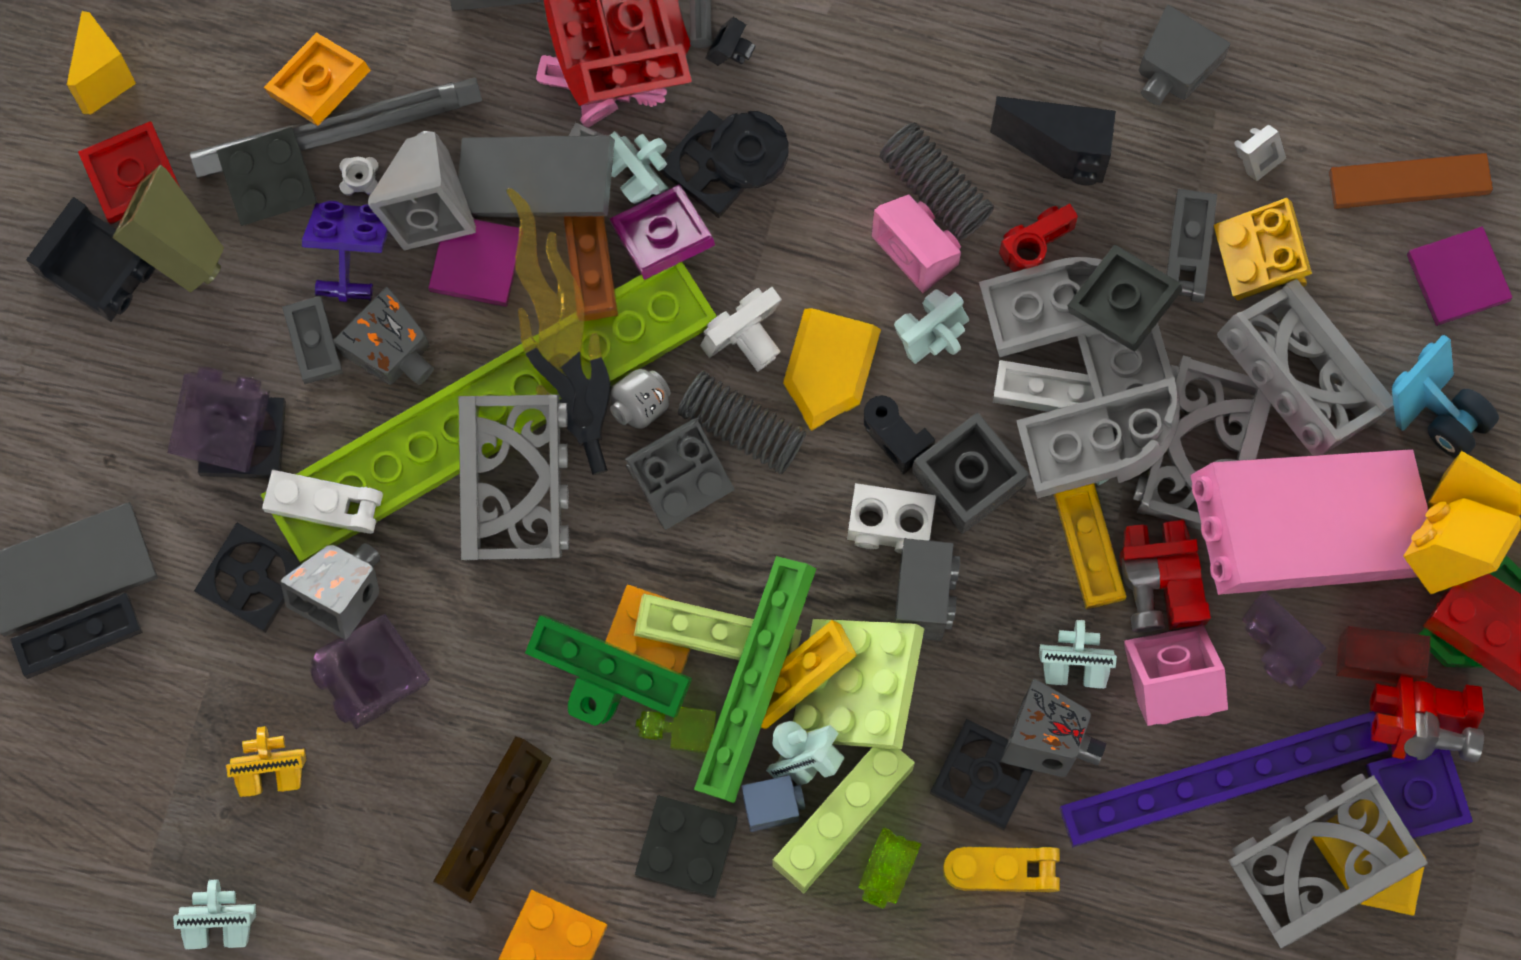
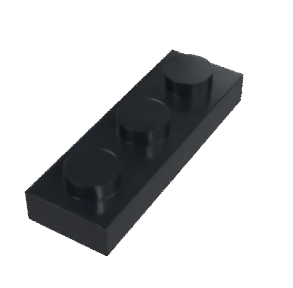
[10,593,143,679]

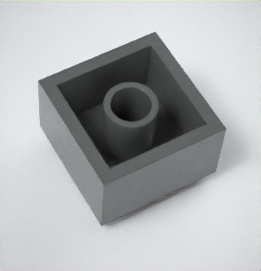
[912,412,1029,534]
[894,538,960,641]

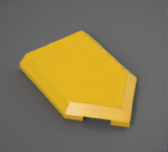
[783,308,881,431]
[1312,799,1426,916]

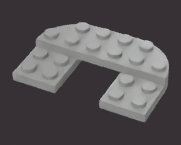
[979,257,1180,499]

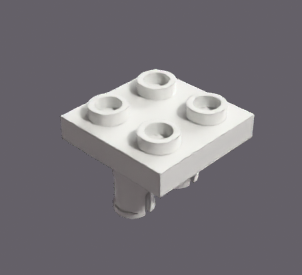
[700,287,782,372]

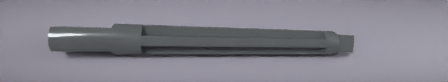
[190,77,482,179]

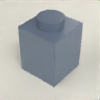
[742,775,805,832]

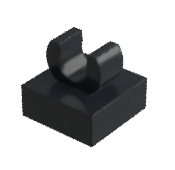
[705,17,756,66]

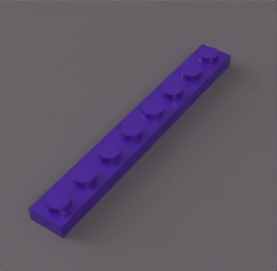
[1059,711,1388,848]

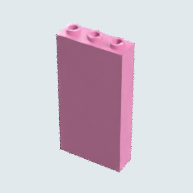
[1190,449,1428,595]

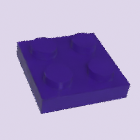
[1365,749,1473,839]

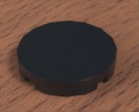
[711,111,789,188]

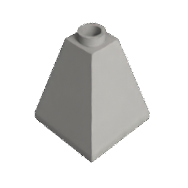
[368,131,476,251]

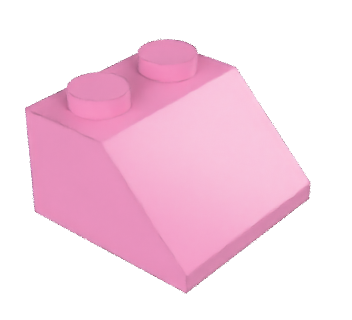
[872,194,961,293]
[1124,625,1228,726]

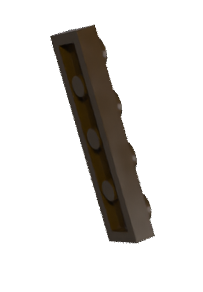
[433,736,552,903]

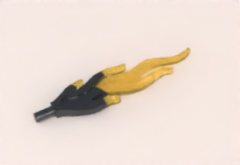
[506,188,611,475]

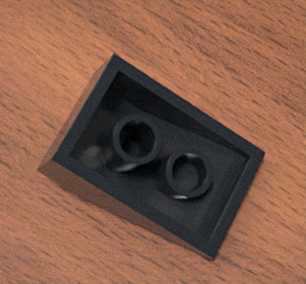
[990,96,1116,186]

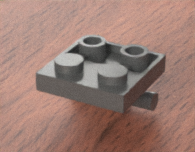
[625,418,735,530]

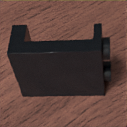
[26,197,156,322]

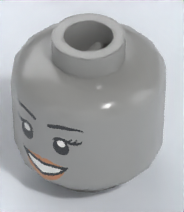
[610,369,671,429]

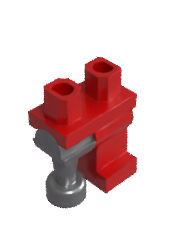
[1119,520,1211,633]
[1369,676,1484,763]

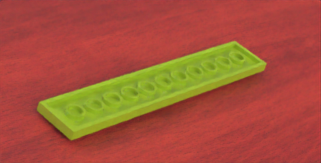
[260,262,717,564]

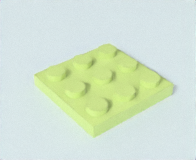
[793,619,924,749]

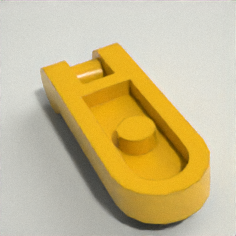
[943,847,1060,892]

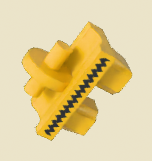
[226,726,306,797]

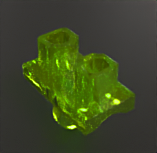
[858,827,922,908]

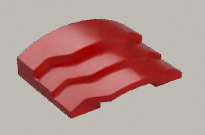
[544,0,692,106]

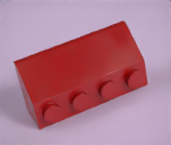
[1423,573,1521,692]

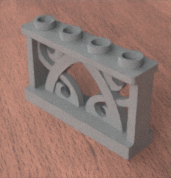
[1217,279,1394,456]
[1133,355,1271,530]
[459,395,569,560]
[1228,773,1428,949]

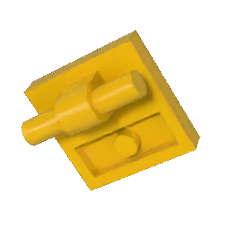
[1214,198,1312,301]

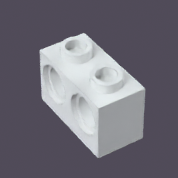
[847,483,936,554]

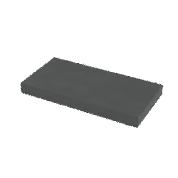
[458,135,615,217]
[0,502,158,637]

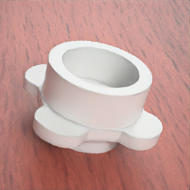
[339,157,379,196]

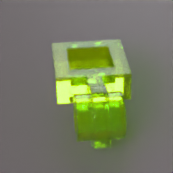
[635,707,716,754]

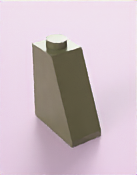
[112,165,224,293]

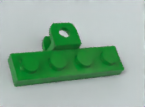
[525,615,692,726]

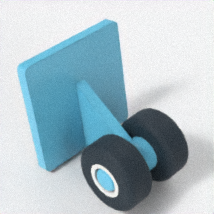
[1392,335,1499,458]

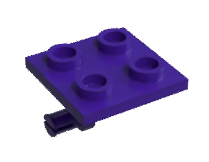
[302,201,389,302]

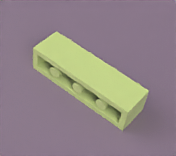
[773,747,915,894]

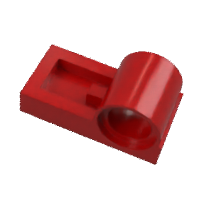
[999,203,1078,272]

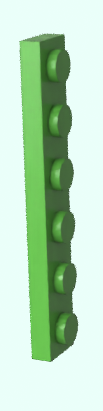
[694,556,816,803]

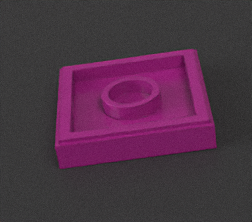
[609,184,715,280]
[428,219,524,307]
[1407,226,1513,326]

